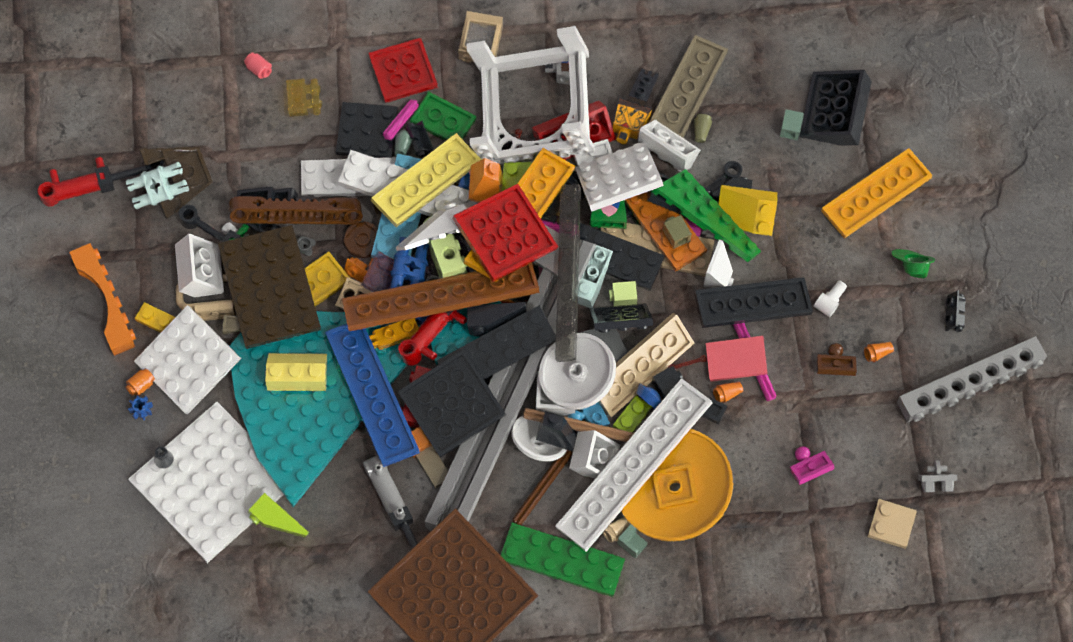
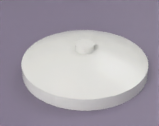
[539,333,616,410]

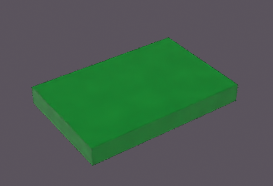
[410,91,477,141]

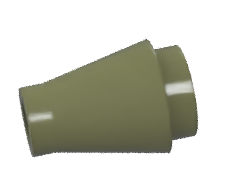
[694,114,712,143]

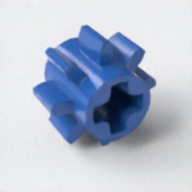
[128,395,153,420]

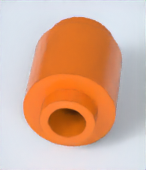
[125,368,155,396]

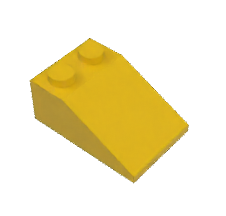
[718,185,777,236]

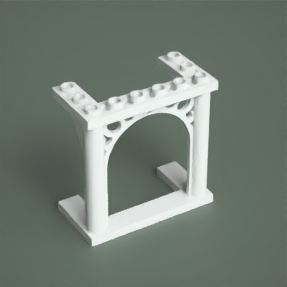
[467,26,594,166]

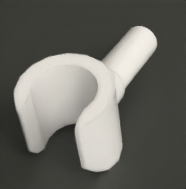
[222,222,249,237]

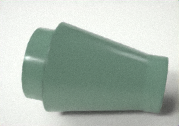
[394,130,413,157]

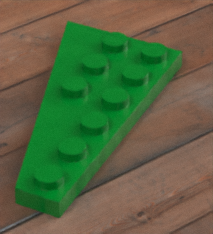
[651,169,762,262]

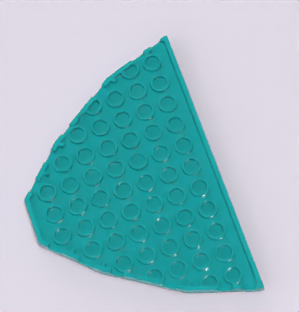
[230,311,421,507]

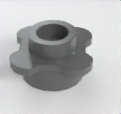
[297,236,316,256]

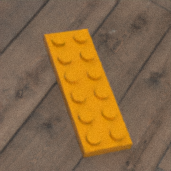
[821,148,933,239]

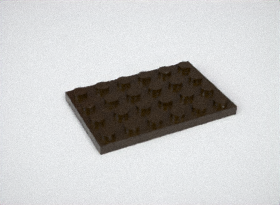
[218,225,321,349]

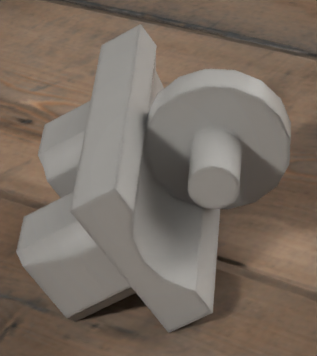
[918,460,957,492]

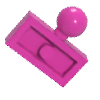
[790,446,834,485]

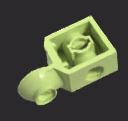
[423,217,467,279]

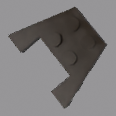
[139,147,213,219]

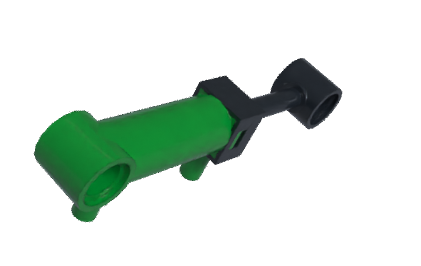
[179,205,249,243]

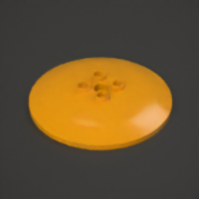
[621,429,733,541]

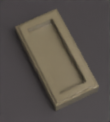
[415,446,448,489]

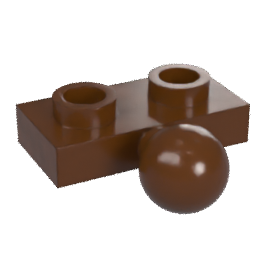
[817,343,857,376]

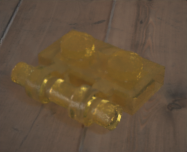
[286,79,322,117]

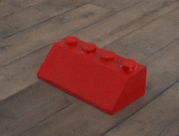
[531,100,616,160]

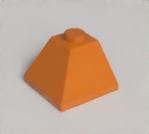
[468,158,503,203]

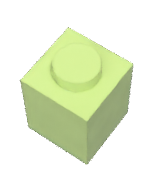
[609,281,637,306]

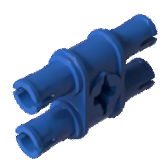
[390,237,429,289]

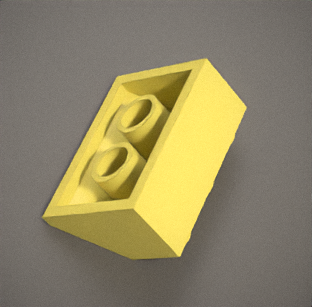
[265,353,327,391]

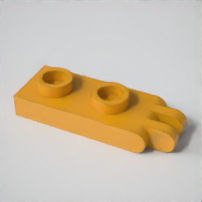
[369,318,418,350]

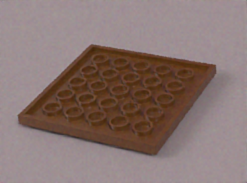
[368,508,539,642]

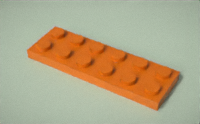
[624,192,707,272]

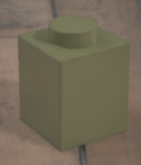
[663,215,692,249]

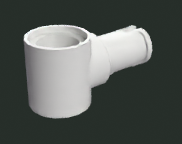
[814,281,847,317]

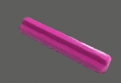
[383,99,419,140]

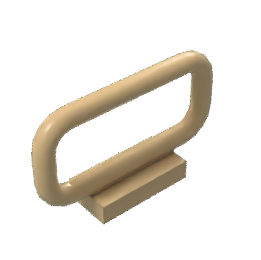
[176,274,235,321]

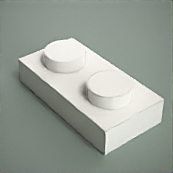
[573,139,613,167]

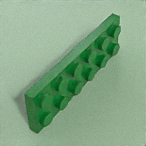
[501,523,625,597]

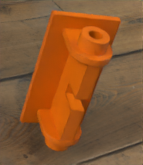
[344,257,384,291]

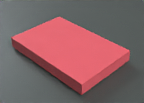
[706,336,768,382]

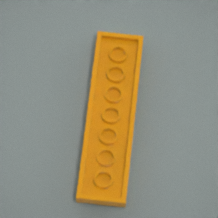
[464,148,575,282]

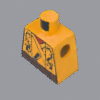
[613,97,652,144]

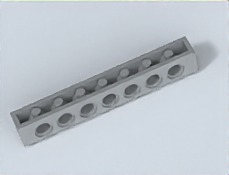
[897,336,1047,423]

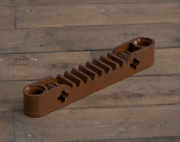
[229,196,363,224]

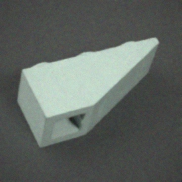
[573,245,613,308]

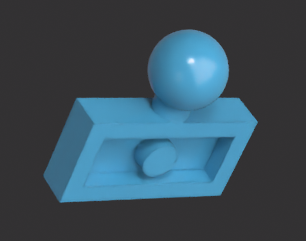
[567,402,610,427]

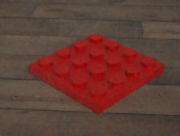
[452,184,558,282]

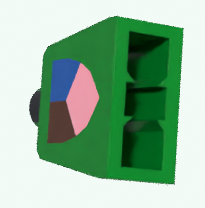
[591,200,627,229]

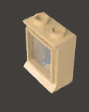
[458,11,503,62]

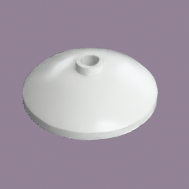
[512,416,567,461]

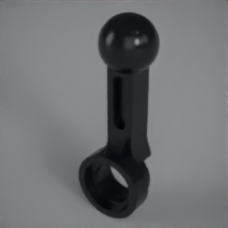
[704,161,743,197]

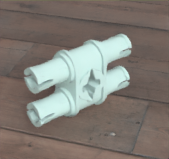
[126,162,189,209]

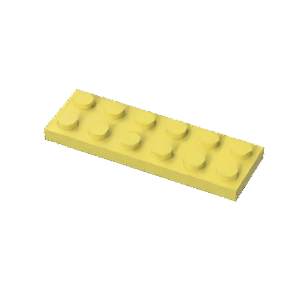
[371,133,482,228]

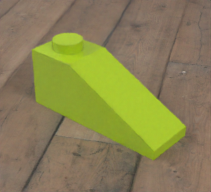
[247,493,309,538]

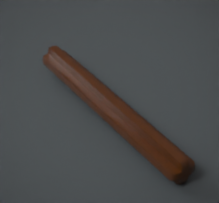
[512,450,573,525]

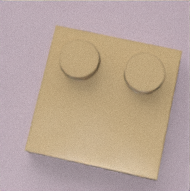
[868,499,917,549]

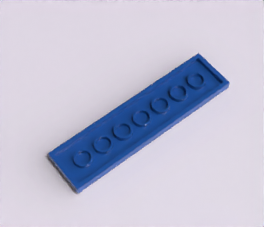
[325,324,420,467]

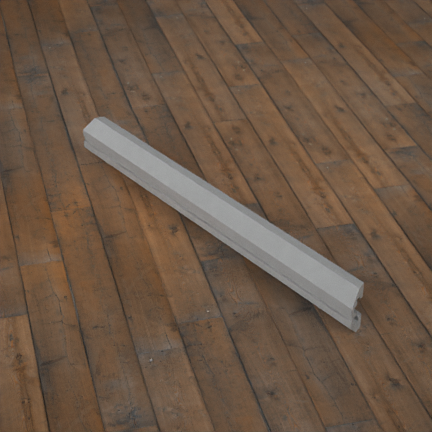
[425,234,596,532]

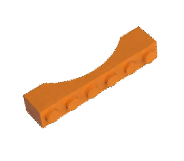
[69,243,136,356]

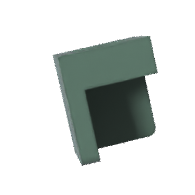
[780,109,804,141]
[617,524,648,559]

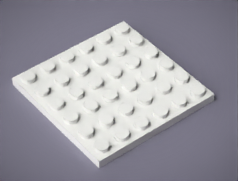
[128,402,284,563]

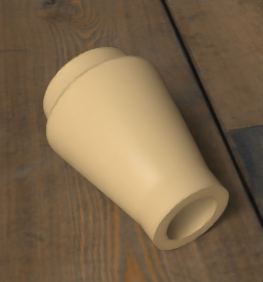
[603,517,630,543]

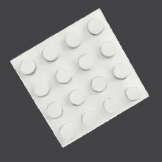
[575,142,664,212]
[134,305,241,414]

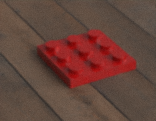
[368,38,438,103]

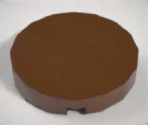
[344,222,378,258]

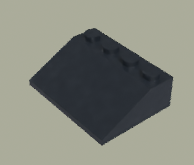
[799,70,872,146]

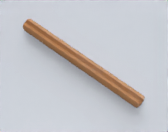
[523,408,634,442]

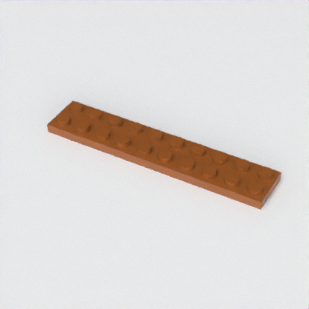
[342,262,540,331]

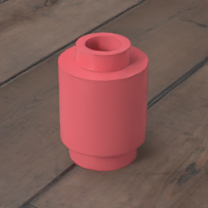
[244,53,272,79]

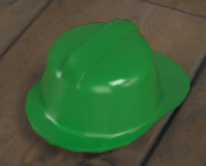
[891,249,935,279]

